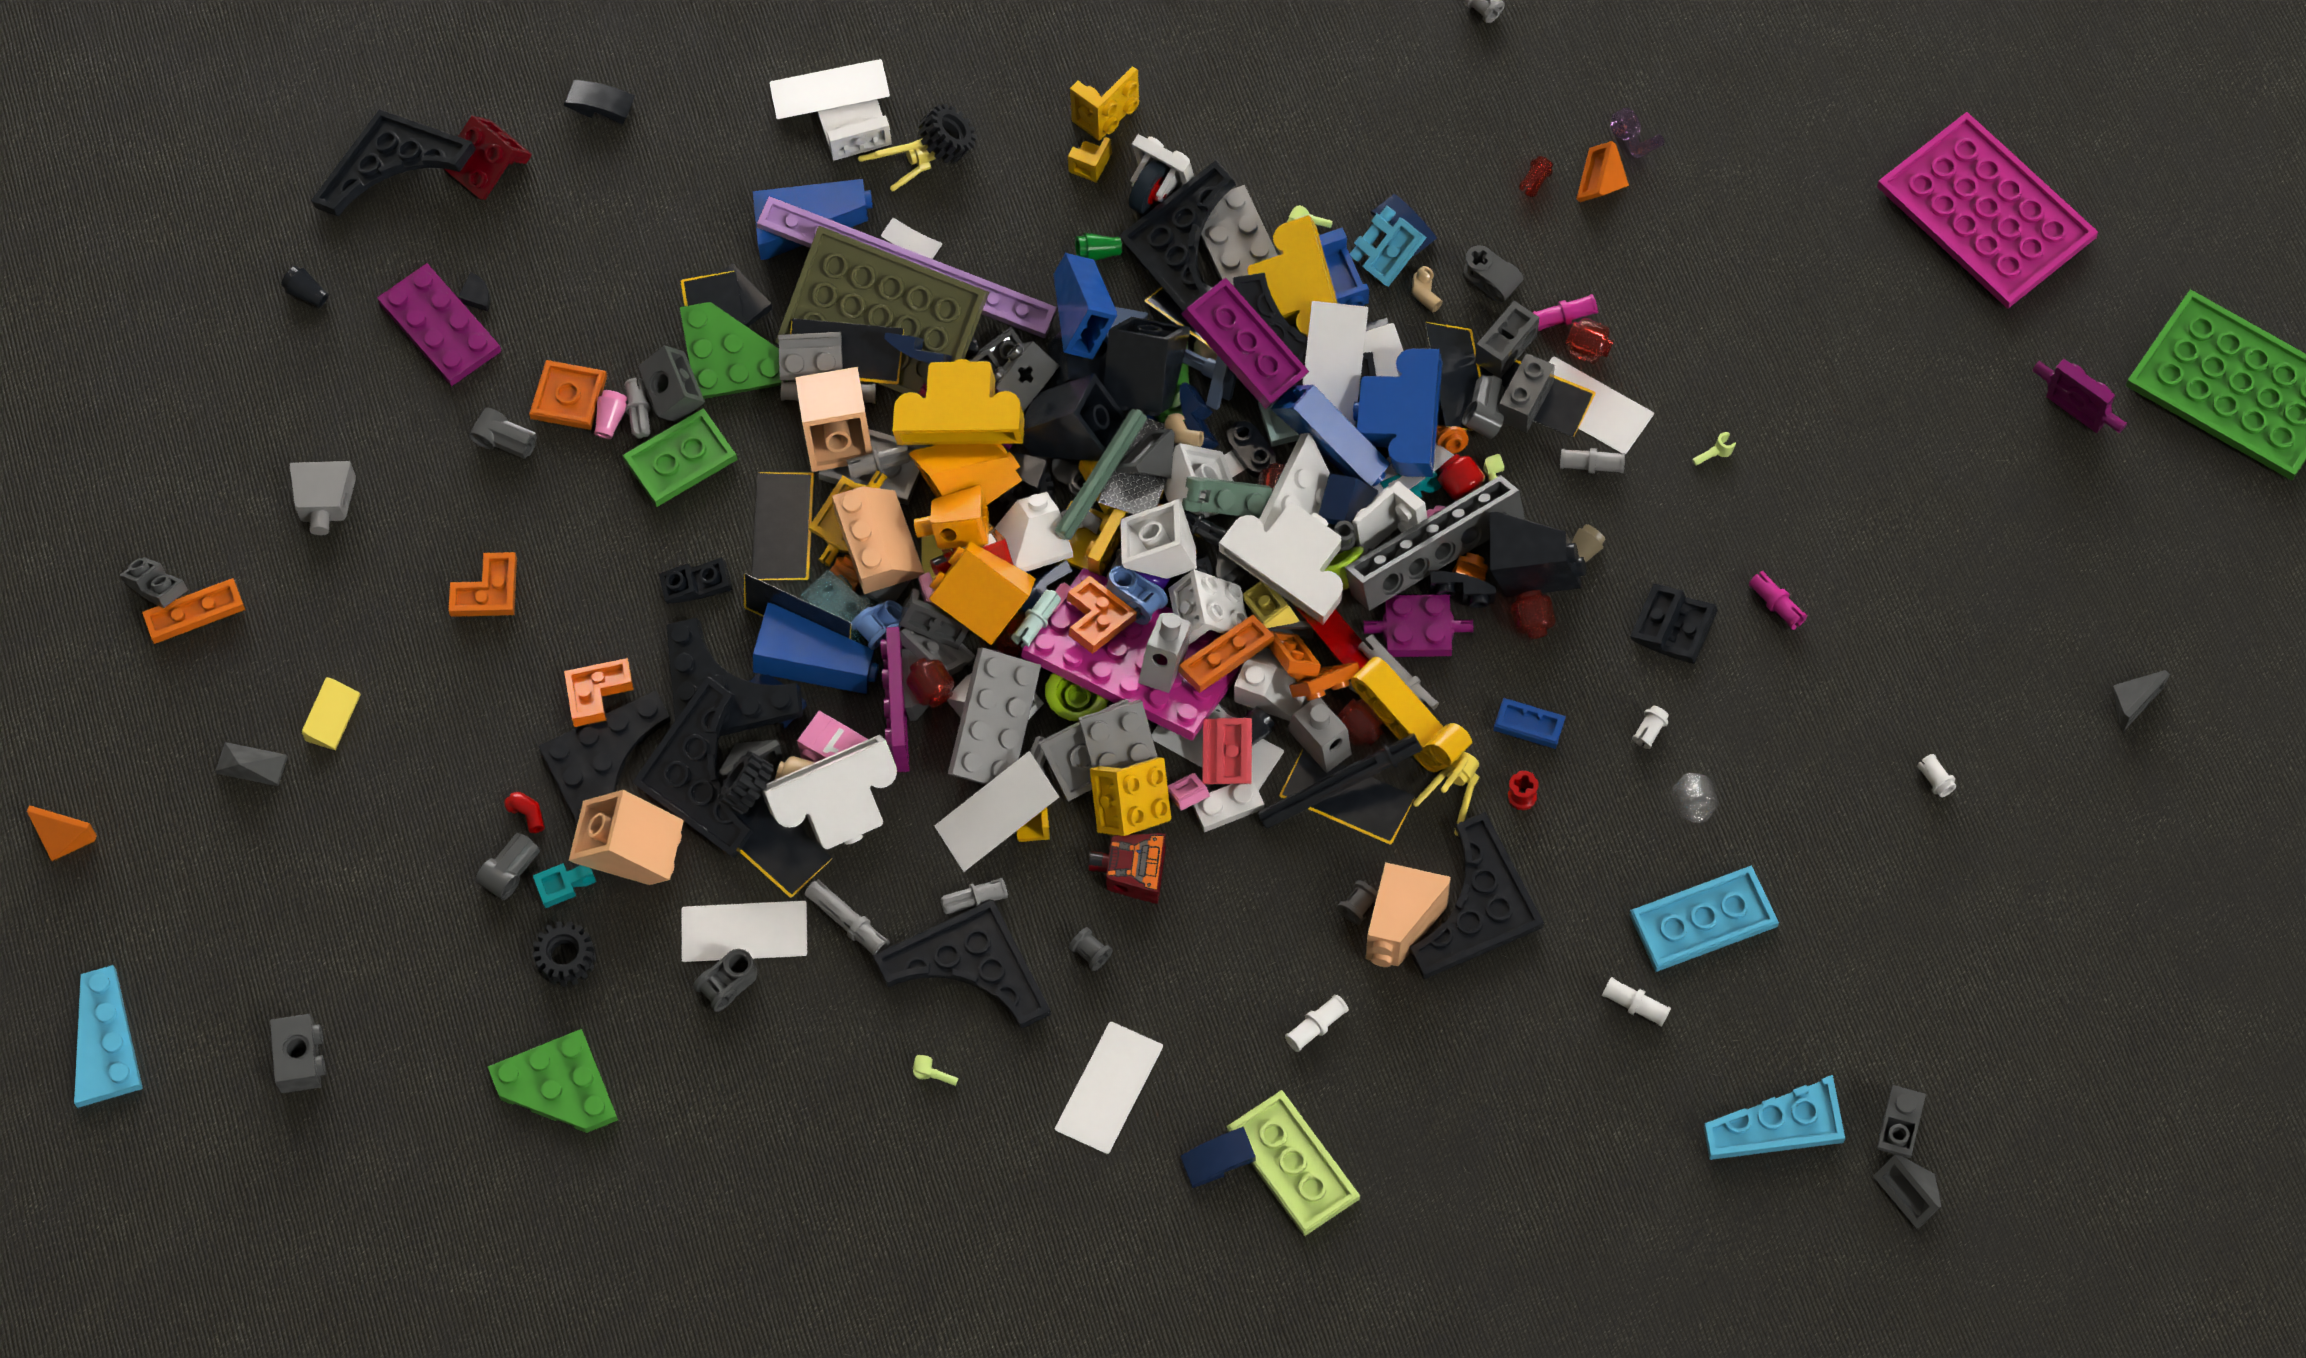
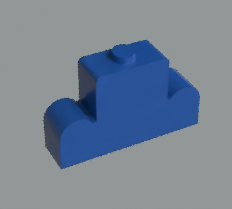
[1353,348,1443,477]

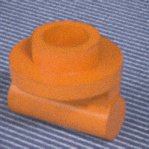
[1436,425,1469,454]
[1452,553,1489,581]
[828,554,860,592]

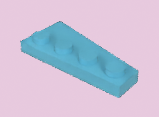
[74,965,143,1108]
[1704,1075,1845,1160]

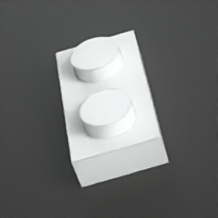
[1192,778,1264,832]

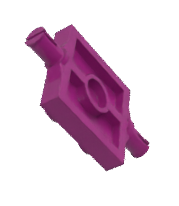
[2032,359,2127,434]
[1363,595,1473,657]

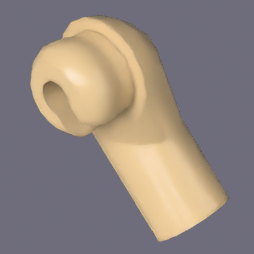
[1412,266,1443,313]

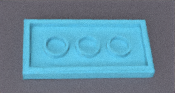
[1629,865,1779,972]

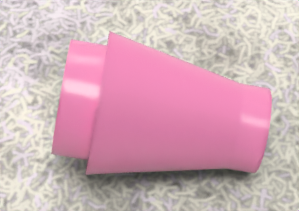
[594,390,627,439]

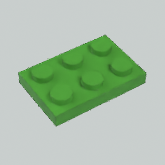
[623,408,737,507]

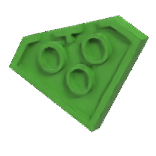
[680,302,788,399]
[488,1029,618,1133]

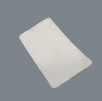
[881,218,942,259]

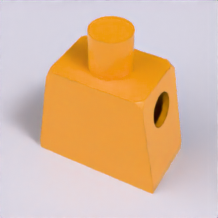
[914,485,989,550]

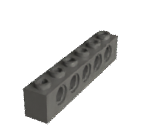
[1345,475,1525,611]

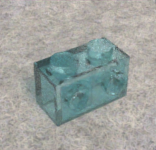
[801,569,874,641]

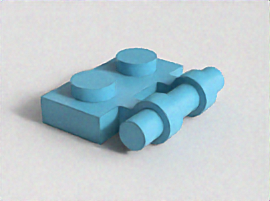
[1350,206,1427,287]

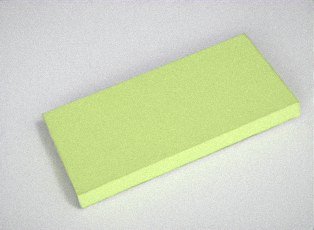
[1227,1090,1360,1236]

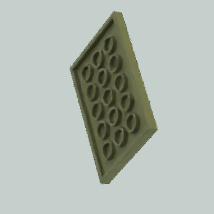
[775,226,989,398]

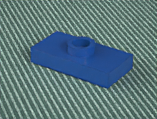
[1493,698,1566,749]

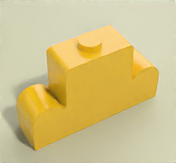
[1247,215,1338,338]
[892,359,1025,445]

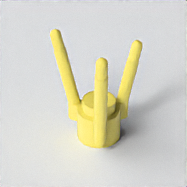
[858,138,936,192]
[1413,752,1480,836]

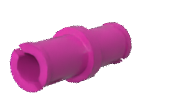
[1532,294,1598,331]
[1749,571,1807,630]

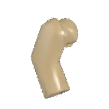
[1165,413,1204,447]

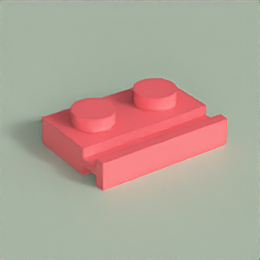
[1202,718,1252,785]

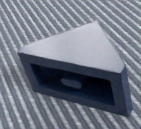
[1319,474,1378,525]

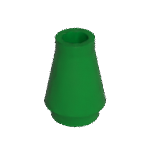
[1075,233,1122,261]

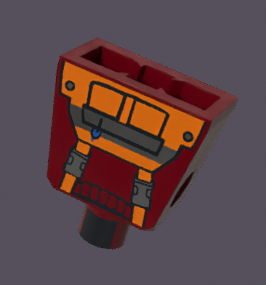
[1089,833,1166,904]

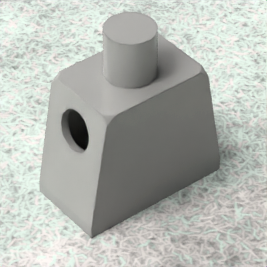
[290,461,356,535]
[1138,613,1191,693]
[1287,698,1352,773]

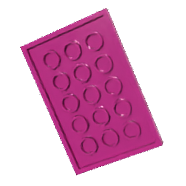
[1877,112,2098,309]
[1021,568,1244,741]

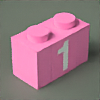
[797,711,868,762]

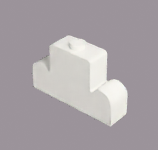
[1219,503,1343,625]
[761,735,897,849]

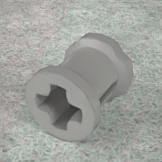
[1464,0,1505,23]

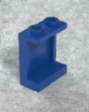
[1319,227,1369,306]

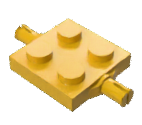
[809,470,887,567]

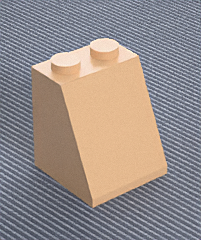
[795,367,873,472]
[569,790,684,885]
[1366,862,1451,967]

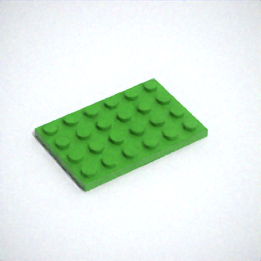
[2126,289,2306,480]

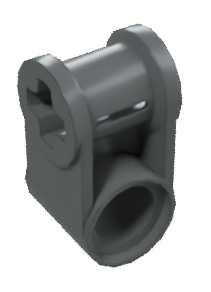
[1463,245,1524,303]
[693,949,757,1012]

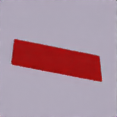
[1292,603,1369,669]

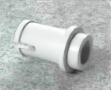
[1632,706,1669,749]
[1917,754,1956,797]

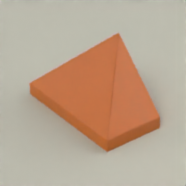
[1576,141,1629,202]
[27,805,97,861]

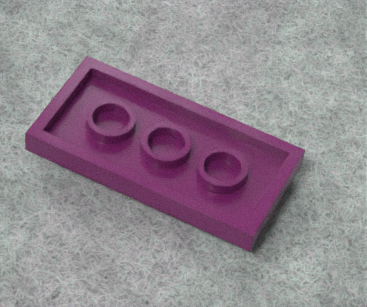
[377,263,501,387]
[1181,277,1309,409]
[881,627,910,772]

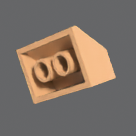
[832,486,925,594]

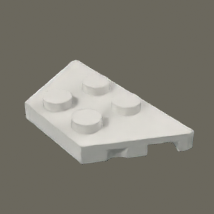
[1259,433,1330,532]

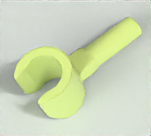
[1287,205,1333,228]
[1692,432,1736,466]
[1483,454,1504,482]
[913,1055,958,1086]

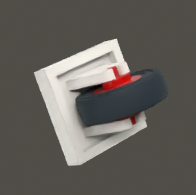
[1129,134,1194,215]

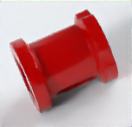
[1508,771,1538,810]

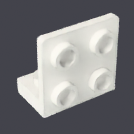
[817,99,892,161]
[1352,481,1427,557]
[1168,569,1247,645]

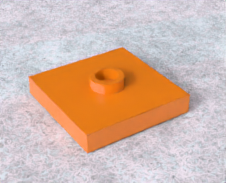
[529,360,607,430]

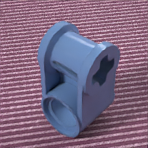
[1106,565,1168,625]
[851,600,903,650]

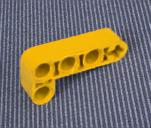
[1351,657,1472,772]

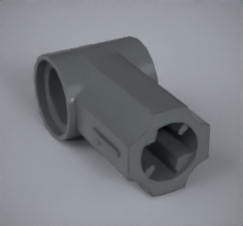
[1462,375,1505,439]
[469,408,537,459]
[476,833,540,900]

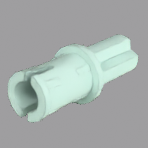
[1011,590,1061,648]

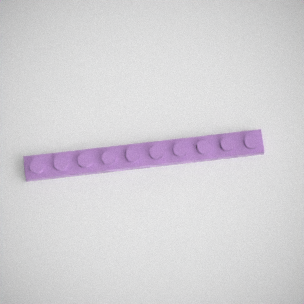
[757,196,1057,338]

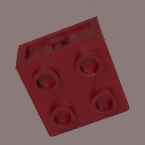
[444,115,532,200]

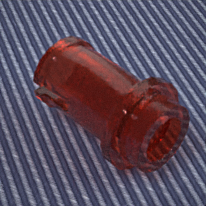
[1519,156,1553,197]

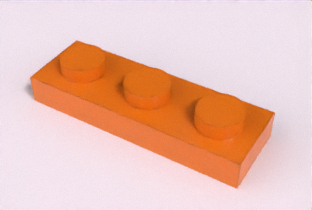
[142,578,245,644]
[1178,615,1274,693]
[1268,631,1321,679]

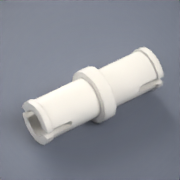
[1602,977,1671,1027]
[1285,995,1349,1052]

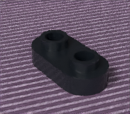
[1227,421,1276,478]

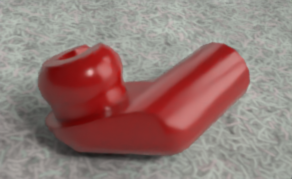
[504,792,545,833]

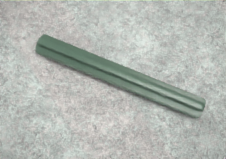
[1055,409,1147,540]

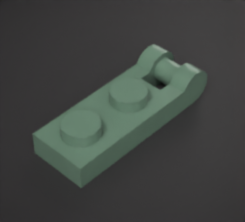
[1182,476,1273,518]

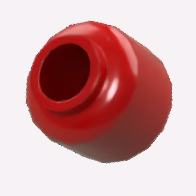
[1438,454,1485,501]

